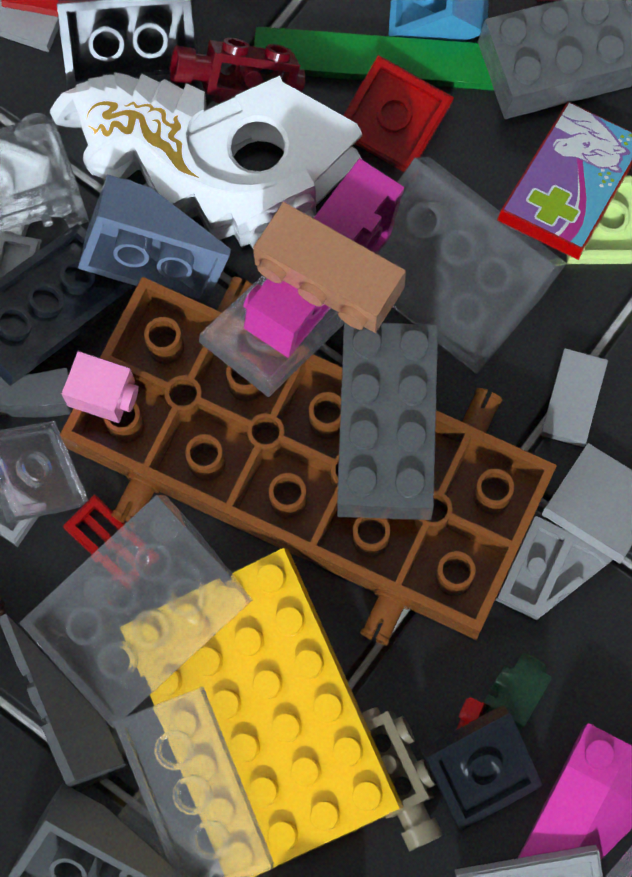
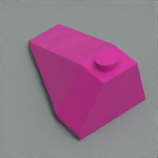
[518,723,632,860]

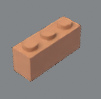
[253,202,406,333]

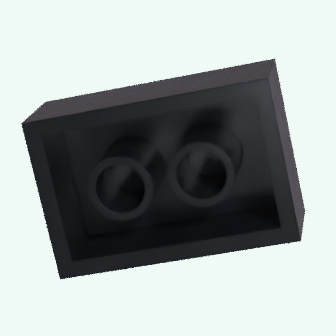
[57,0,198,90]

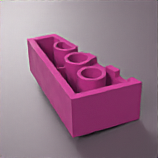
[243,158,405,358]

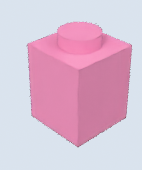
[62,351,138,423]

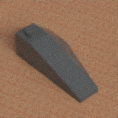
[0,614,132,792]
[8,783,184,877]

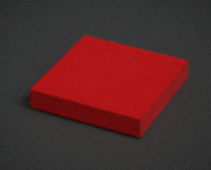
[343,55,454,175]

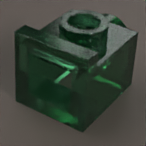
[483,653,552,731]

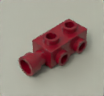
[170,38,305,104]

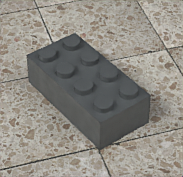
[478,0,632,119]
[337,322,438,520]

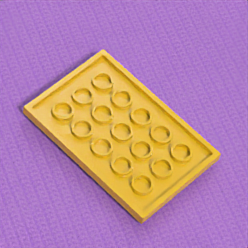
[122,548,404,877]

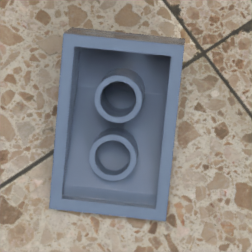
[78,174,231,305]

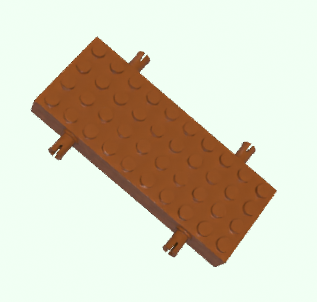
[60,276,557,646]

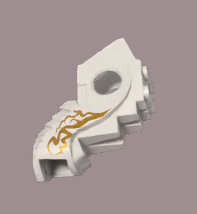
[50,73,362,248]

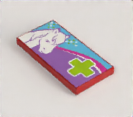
[497,101,632,260]

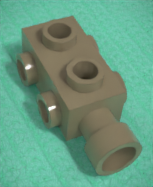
[362,707,444,851]

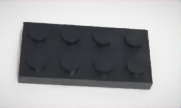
[0,223,137,386]

